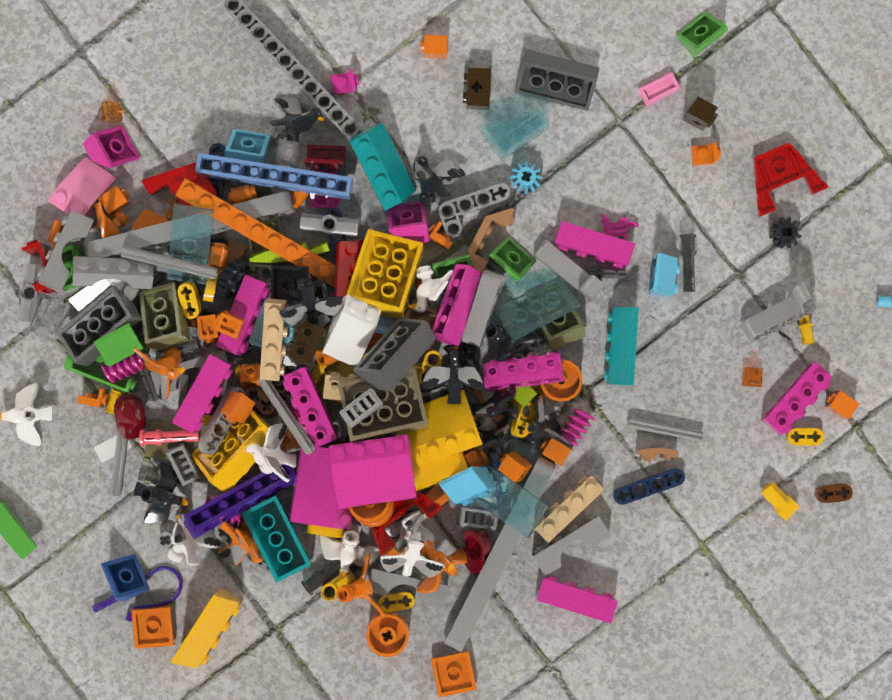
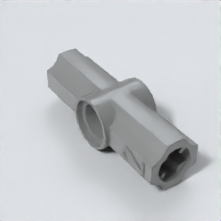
[300,213,360,236]
[18,263,44,323]

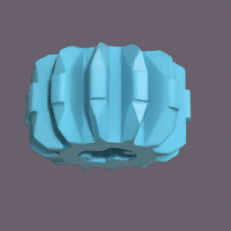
[510,161,542,194]

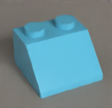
[225,129,271,164]
[648,253,681,297]
[439,467,495,506]

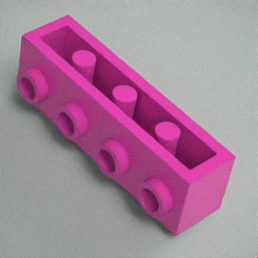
[554,221,635,269]
[432,264,483,346]
[216,275,271,356]
[483,352,565,392]
[172,354,233,434]
[761,362,833,435]
[283,366,339,448]
[536,575,618,624]

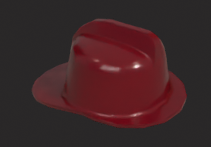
[114,394,146,439]
[463,529,491,574]

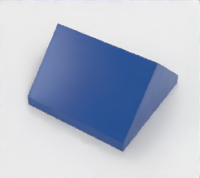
[101,554,150,602]

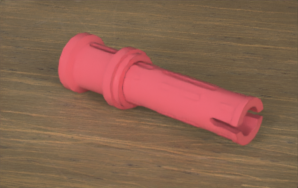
[139,429,200,447]

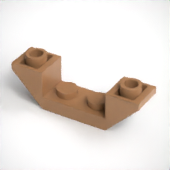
[468,208,516,273]

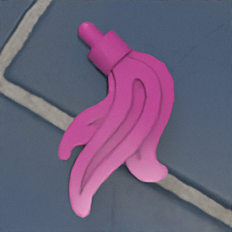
[601,214,639,239]

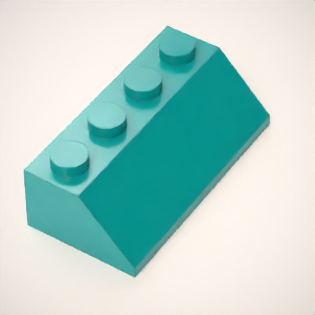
[348,122,416,211]
[604,307,639,386]
[241,495,312,583]

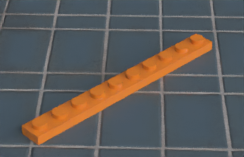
[175,178,351,288]

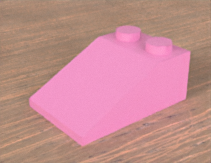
[48,157,117,218]

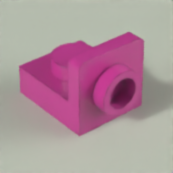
[331,69,359,96]

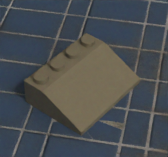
[338,367,428,443]

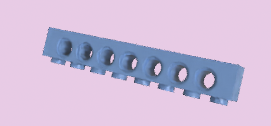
[195,153,354,200]

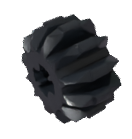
[769,217,802,249]

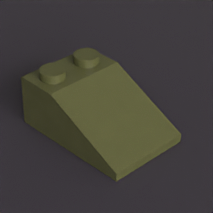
[525,281,586,352]
[139,282,190,352]

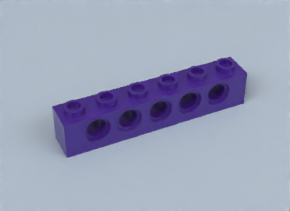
[184,464,296,539]

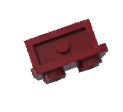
[304,144,346,173]

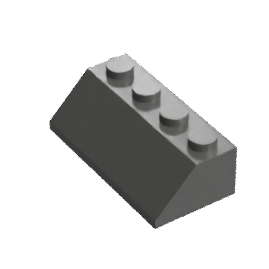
[515,49,600,111]
[57,285,142,366]
[353,318,436,391]

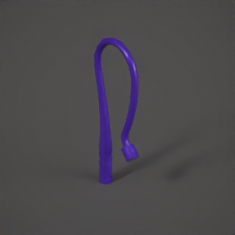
[92,566,183,622]

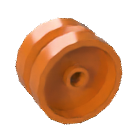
[539,359,583,402]
[348,501,394,527]
[366,612,410,657]

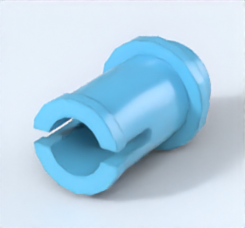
[876,295,892,308]

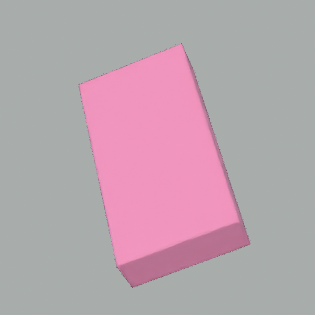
[638,72,681,107]

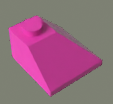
[82,125,140,168]
[387,201,429,243]

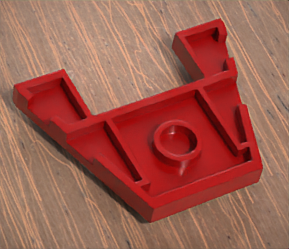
[753,142,829,217]
[141,162,219,217]
[334,239,364,297]
[370,491,443,556]

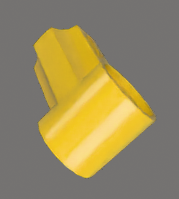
[760,482,800,521]
[321,569,357,601]

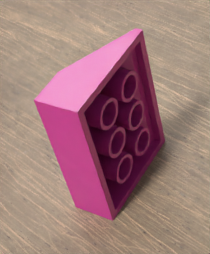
[329,435,417,509]
[290,447,354,530]

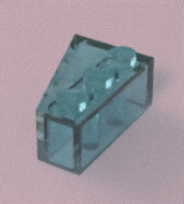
[480,109,550,162]

